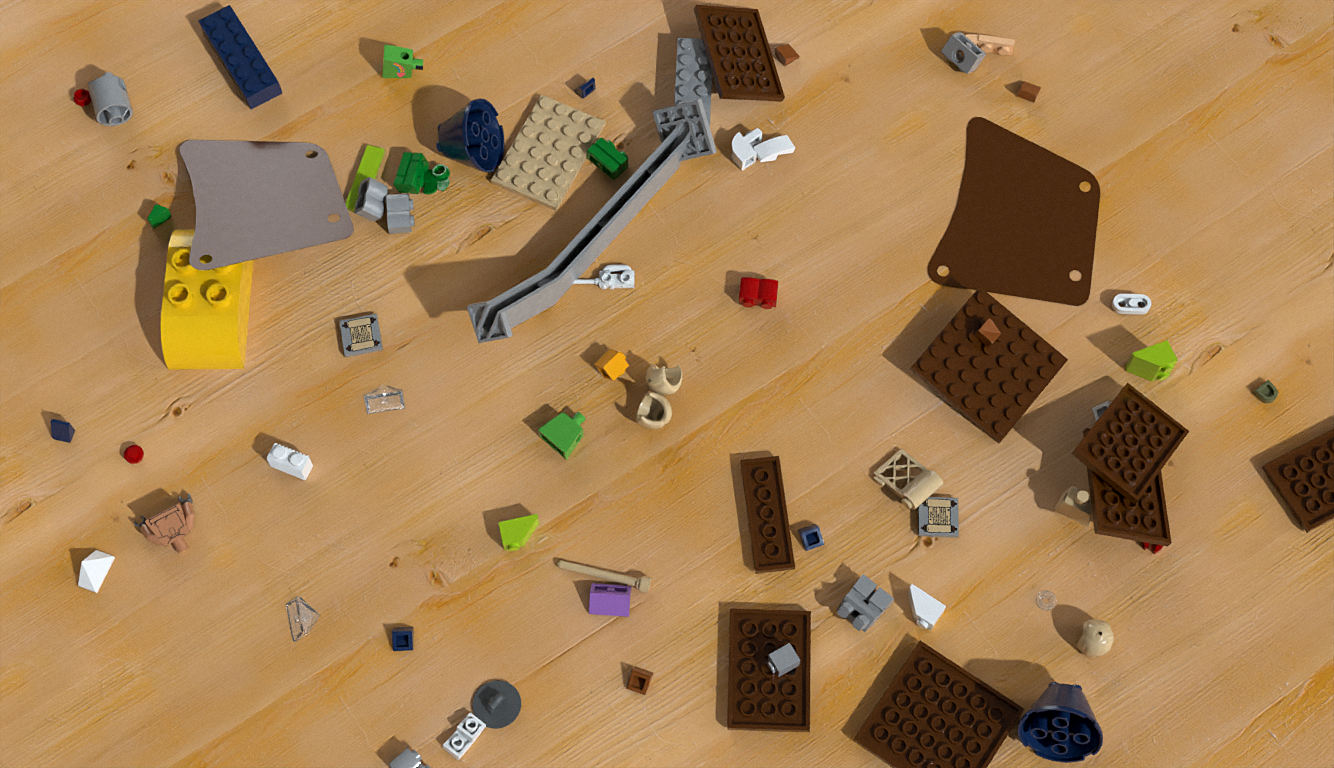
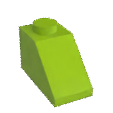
[498,514,539,551]

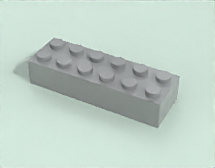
[674,38,712,127]

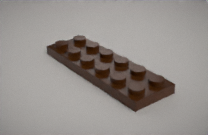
[740,456,795,574]

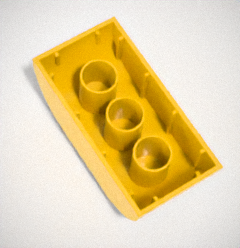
[161,229,254,370]

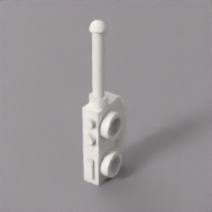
[573,265,635,289]

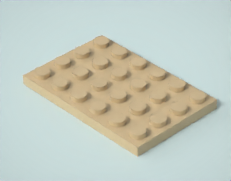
[491,95,606,211]

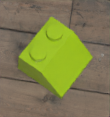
[1125,340,1178,382]

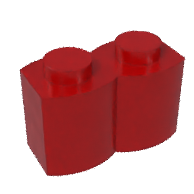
[739,277,779,309]

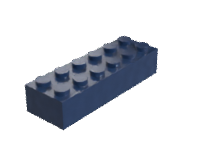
[198,5,282,109]

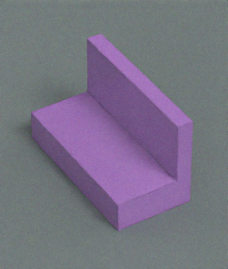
[589,583,631,617]

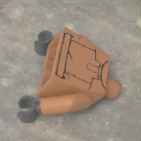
[134,493,195,553]

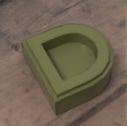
[1253,380,1278,403]

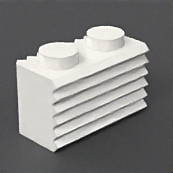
[267,443,313,480]

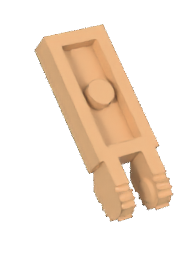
[966,34,1015,55]

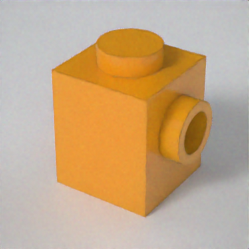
[594,349,629,381]

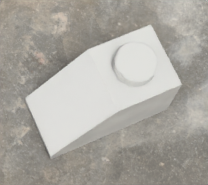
[908,584,946,631]

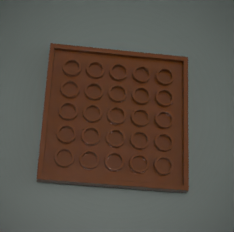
[910,287,1068,444]
[853,640,1024,768]

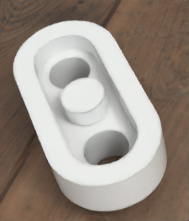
[1112,294,1151,315]

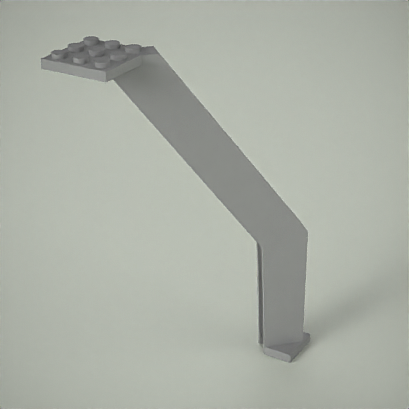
[466,99,717,343]

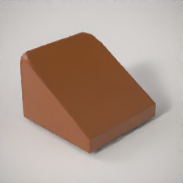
[775,44,800,66]
[1018,81,1041,103]
[626,666,653,695]

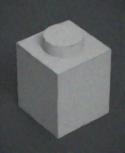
[767,643,800,677]

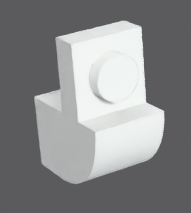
[732,128,762,171]

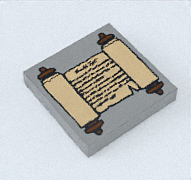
[339,314,383,357]
[918,497,959,538]

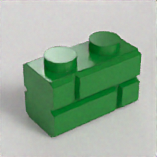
[587,138,629,180]
[393,152,429,194]

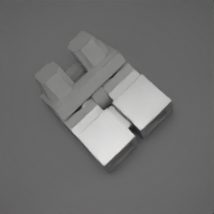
[836,574,894,632]

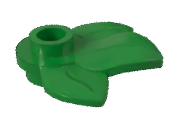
[423,164,450,195]

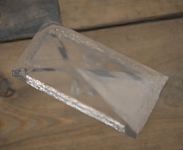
[364,385,405,414]
[286,596,320,642]

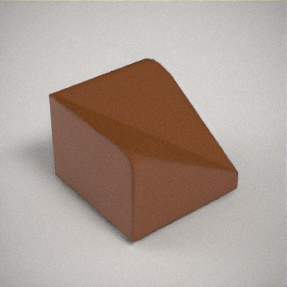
[975,318,1001,347]

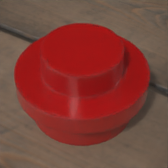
[73,89,91,106]
[124,445,144,464]

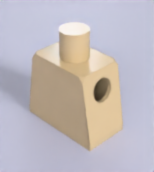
[1054,486,1093,527]

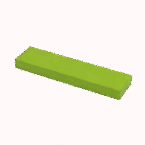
[346,145,385,212]

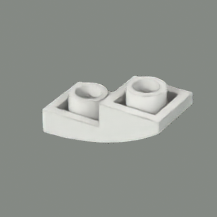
[753,135,795,162]
[443,713,486,761]

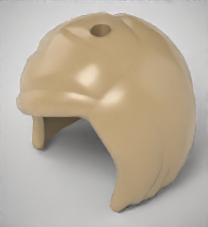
[645,363,683,396]
[636,392,672,429]
[1075,619,1114,657]

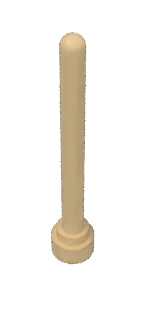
[557,560,651,593]

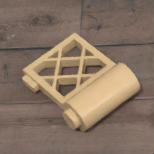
[874,449,943,510]

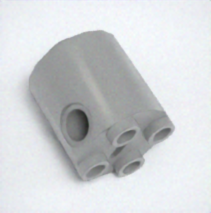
[88,72,133,126]

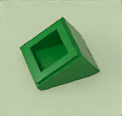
[147,204,172,229]

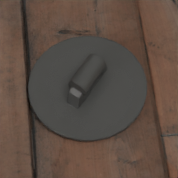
[473,681,521,729]

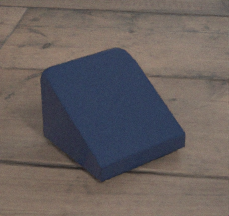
[574,78,596,99]
[50,419,75,443]
[797,524,825,551]
[392,627,414,651]

